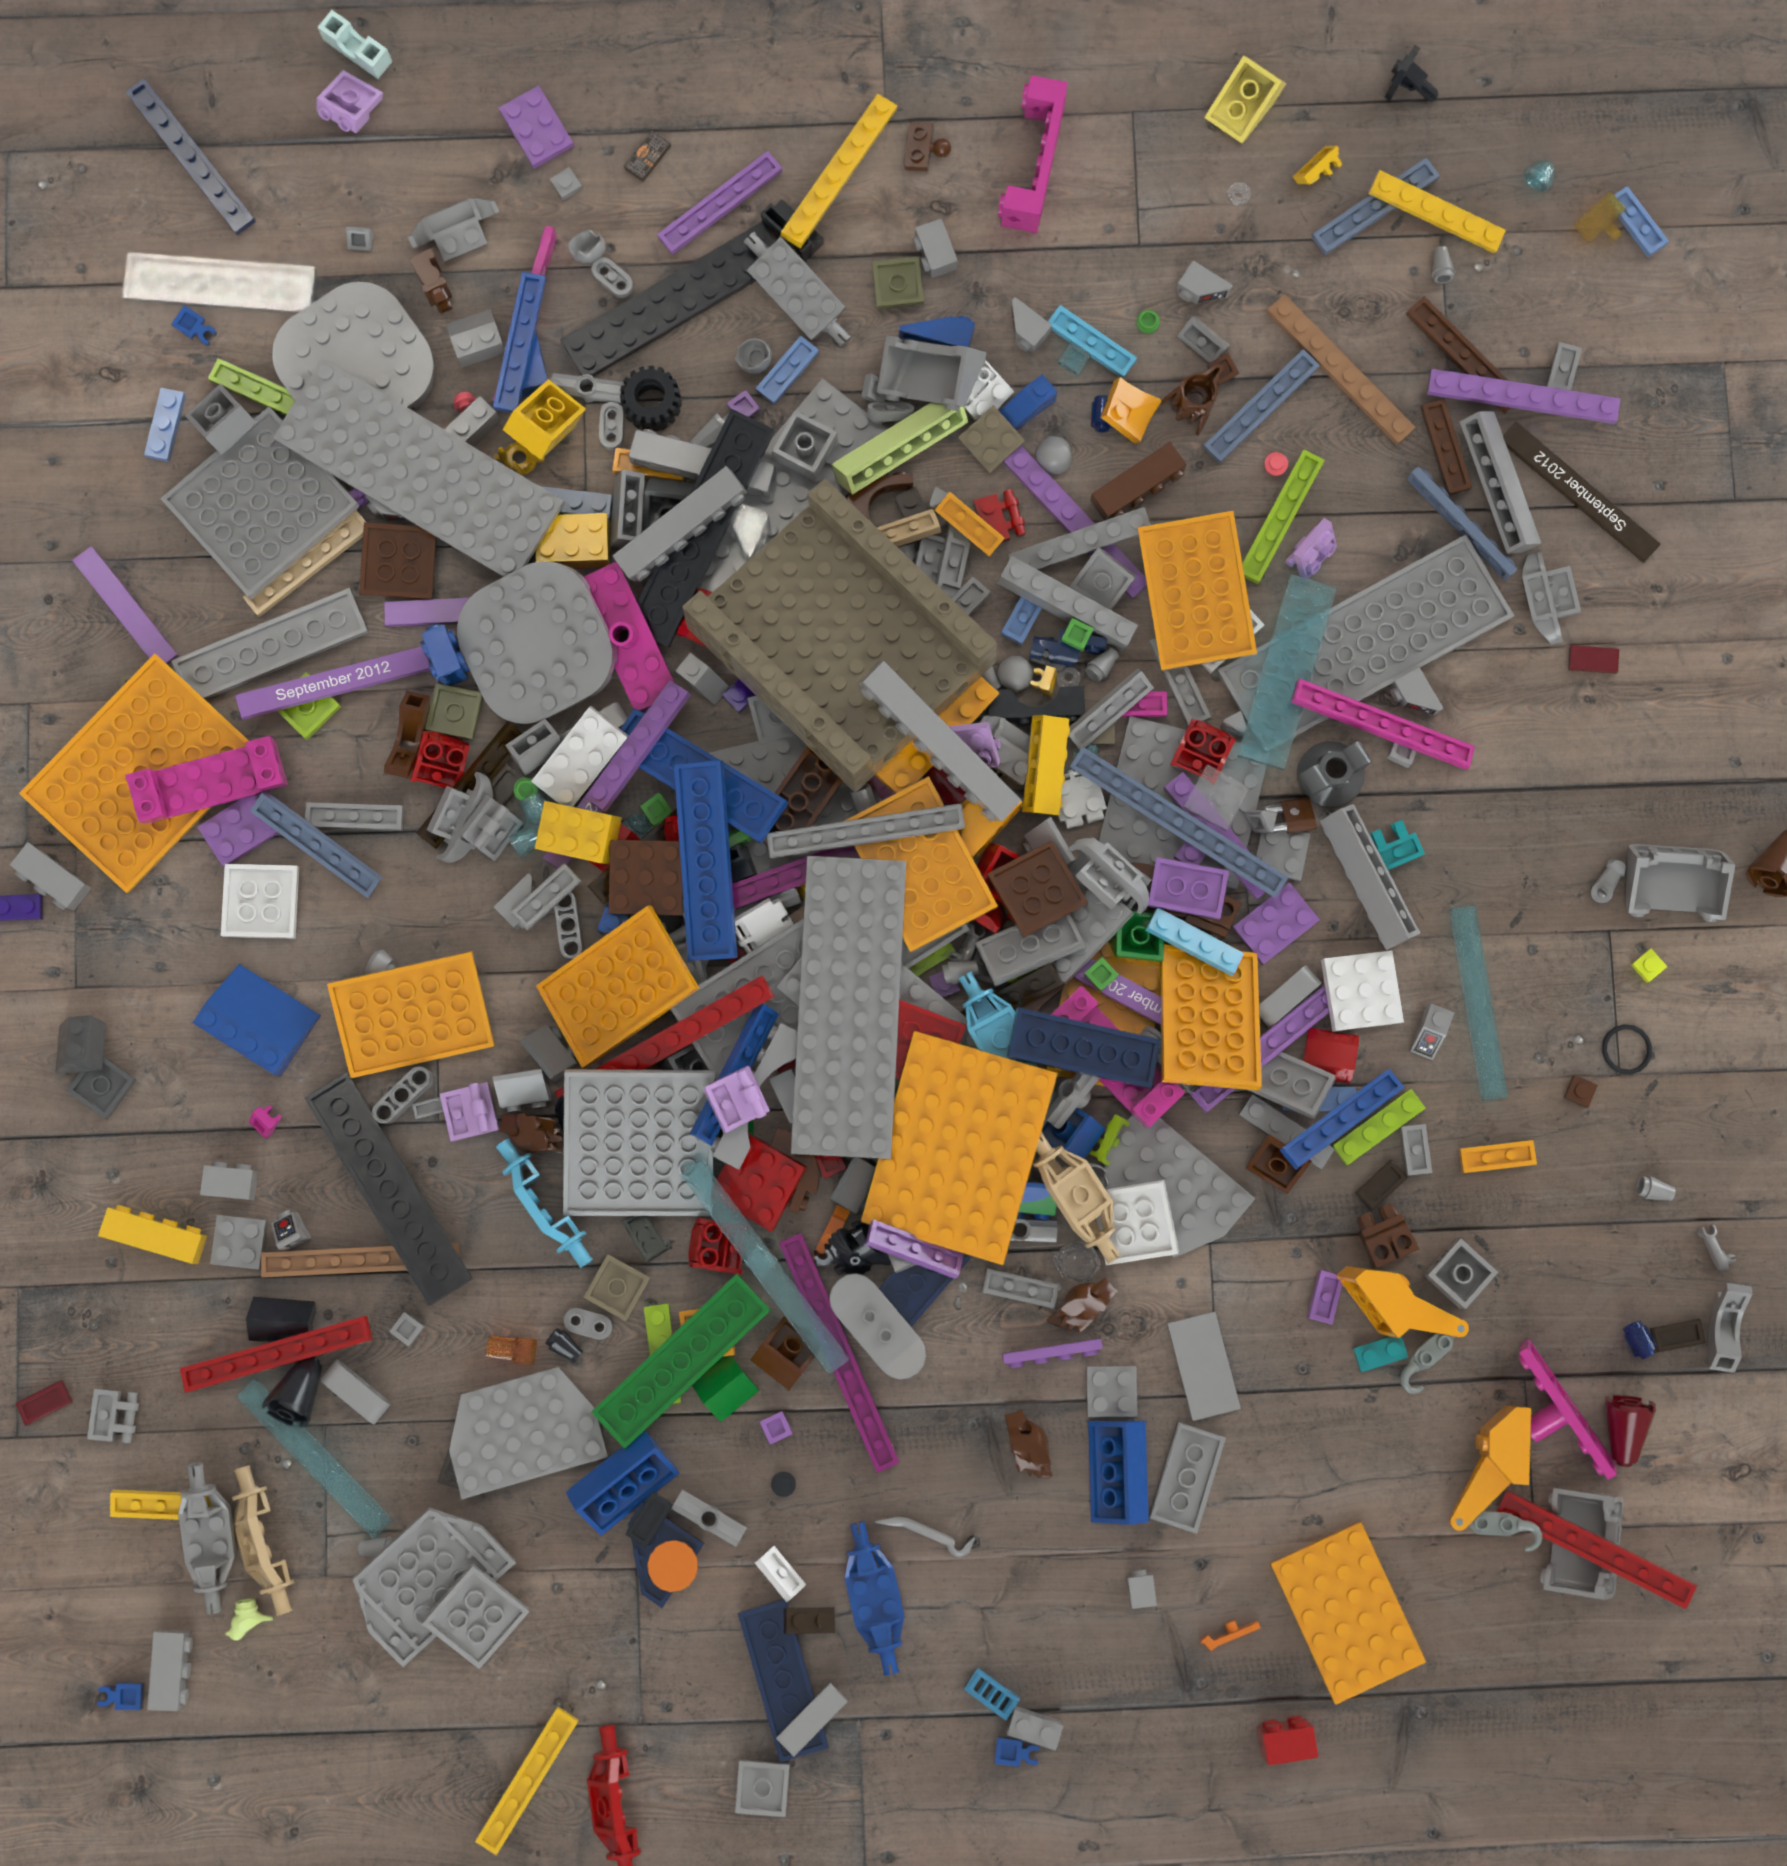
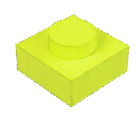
[1631,948,1667,983]

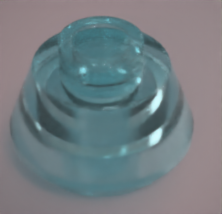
[1524,160,1556,191]

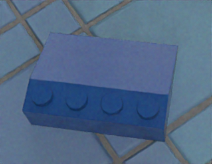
[192,964,321,1077]

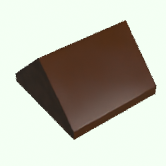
[1246,1134,1312,1194]

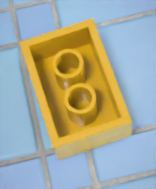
[503,379,586,460]
[536,513,611,569]
[535,801,622,865]

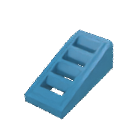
[964,1668,1020,1720]

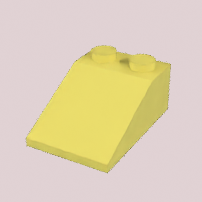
[1204,56,1287,144]

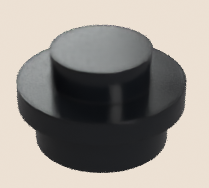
[771,1471,796,1497]

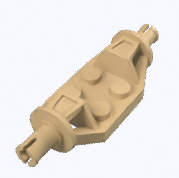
[1033,1132,1121,1264]
[232,1465,295,1616]

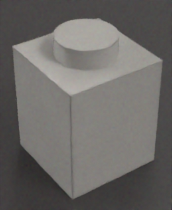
[1126,1569,1157,1609]

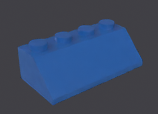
[1088,1420,1149,1525]
[565,1430,680,1536]

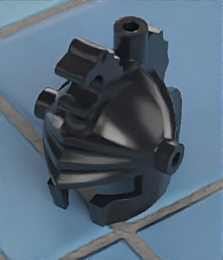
[814,1220,891,1275]

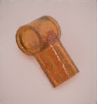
[486,1336,537,1365]

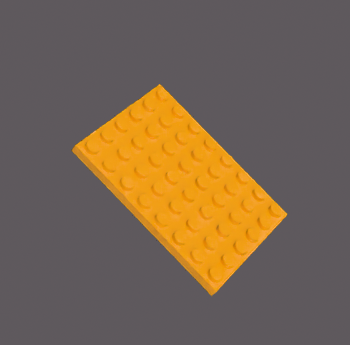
[19,653,249,893]
[861,1031,1058,1265]

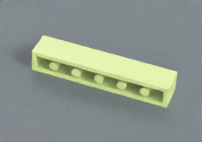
[831,402,968,494]

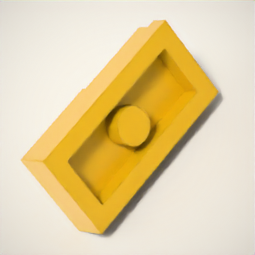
[1292,146,1342,185]

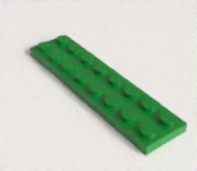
[592,1274,771,1449]

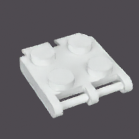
[1058,770,1107,829]
[735,898,794,954]

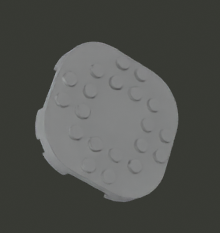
[272,282,436,409]
[457,561,618,724]

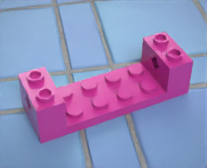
[998,75,1068,233]
[126,736,288,825]
[1051,986,1185,1129]

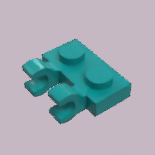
[1369,820,1425,870]

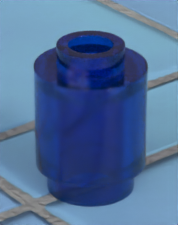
[1091,395,1113,433]
[1623,1320,1657,1359]

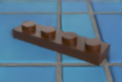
[1420,398,1472,495]

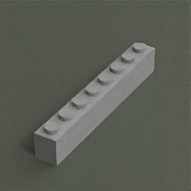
[857,661,1021,822]

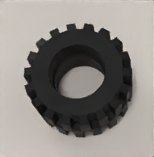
[620,365,682,432]

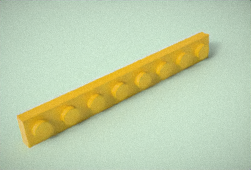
[780,94,897,249]

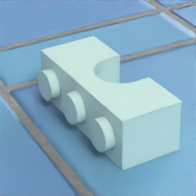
[317,10,392,79]

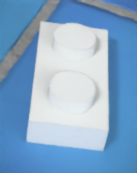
[755,1546,806,1602]

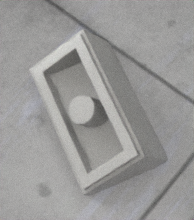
[1177,316,1231,363]

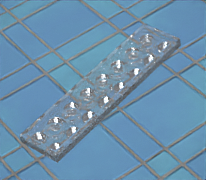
[123,252,317,314]

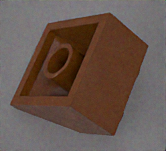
[750,1315,823,1390]

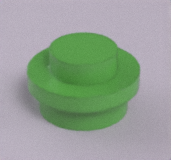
[1136,310,1160,334]
[513,777,538,802]

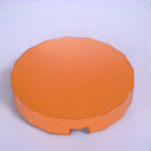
[648,1540,698,1592]

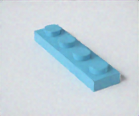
[1048,305,1137,379]
[1145,908,1244,976]

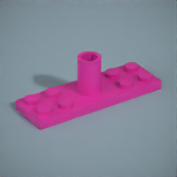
[584,562,676,711]
[1518,1338,1617,1480]

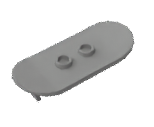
[829,1273,926,1380]

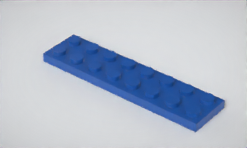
[615,708,788,844]
[674,760,737,961]

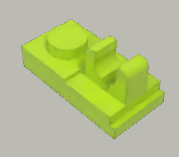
[1089,1114,1130,1166]

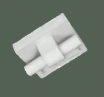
[964,360,1014,421]

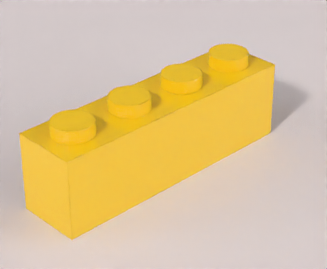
[1022,715,1070,815]
[98,1204,207,1264]

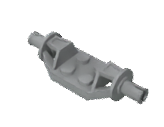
[178,1462,237,1614]

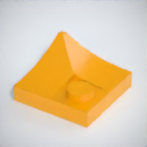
[1101,377,1162,444]

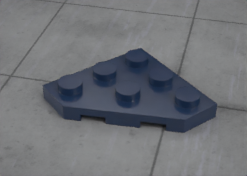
[628,1501,705,1608]

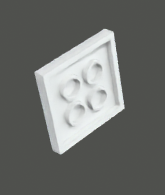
[221,864,299,939]
[1321,951,1404,1032]
[1096,1180,1179,1265]

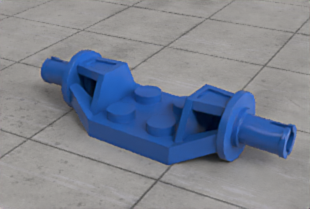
[845,1521,905,1676]

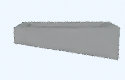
[412,1097,444,1120]

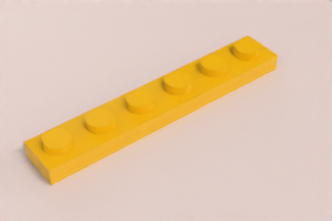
[1368,170,1506,253]
[475,1707,579,1855]

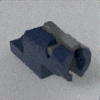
[1029,629,1107,672]

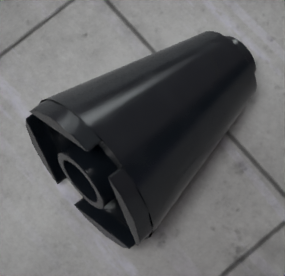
[262,1357,322,1428]

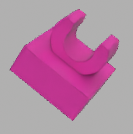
[249,1105,281,1139]

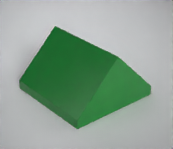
[1108,911,1164,962]
[692,1355,760,1422]

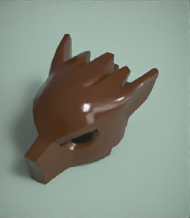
[1160,363,1223,436]
[499,1113,564,1153]
[1047,1278,1118,1333]
[1005,1410,1052,1478]

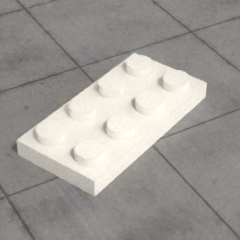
[531,706,629,807]

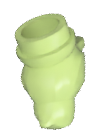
[225,1598,273,1641]

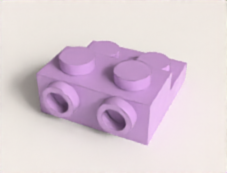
[317,70,383,133]

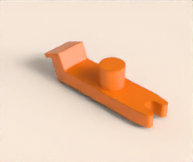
[812,1205,850,1260]
[1199,1620,1261,1651]

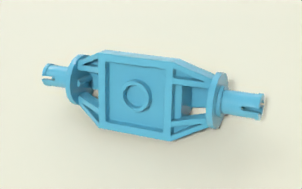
[958,971,1036,1066]
[496,1138,593,1268]

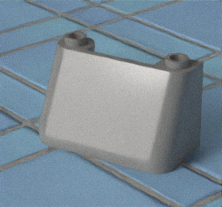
[877,336,987,411]
[1625,844,1736,922]
[1541,1488,1623,1600]

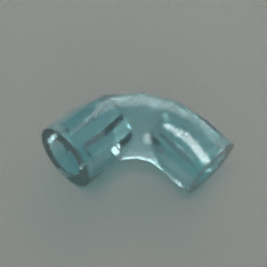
[509,793,545,858]

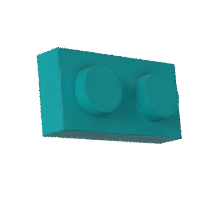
[1352,1336,1408,1372]

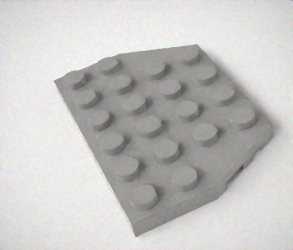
[1101,1115,1255,1258]
[449,1367,608,1499]
[353,1507,516,1667]

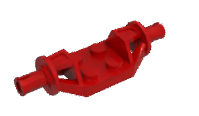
[587,1724,642,1866]

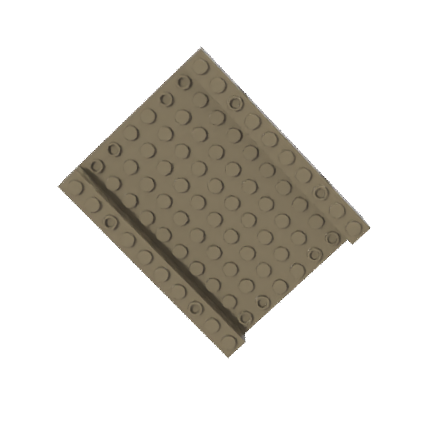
[682,479,997,793]

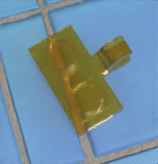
[1573,191,1626,243]

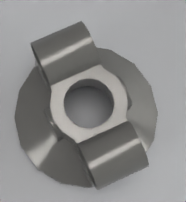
[1297,741,1373,808]

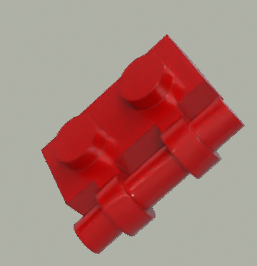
[973,489,1026,543]

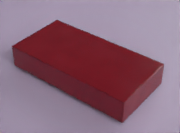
[1568,645,1619,674]
[15,1380,73,1426]

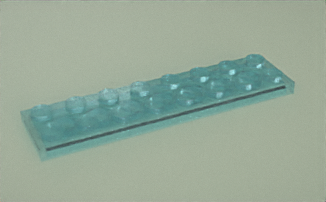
[1237,574,1337,770]

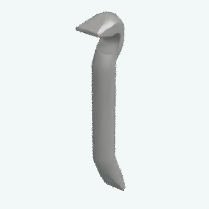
[875,1517,975,1557]

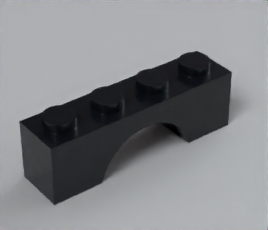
[987,686,1085,726]

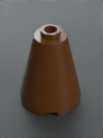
[1746,830,1787,897]

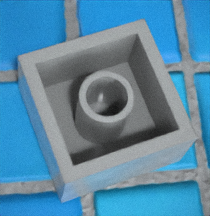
[185,384,256,455]
[772,410,838,481]
[1423,1238,1498,1309]

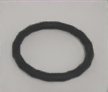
[1602,1024,1652,1075]

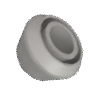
[365,949,396,974]

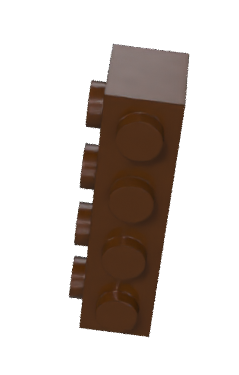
[1090,442,1187,520]

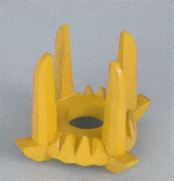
[494,441,545,475]

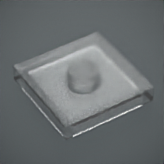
[1183,764,1250,831]

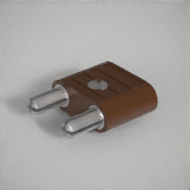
[1264,797,1317,834]

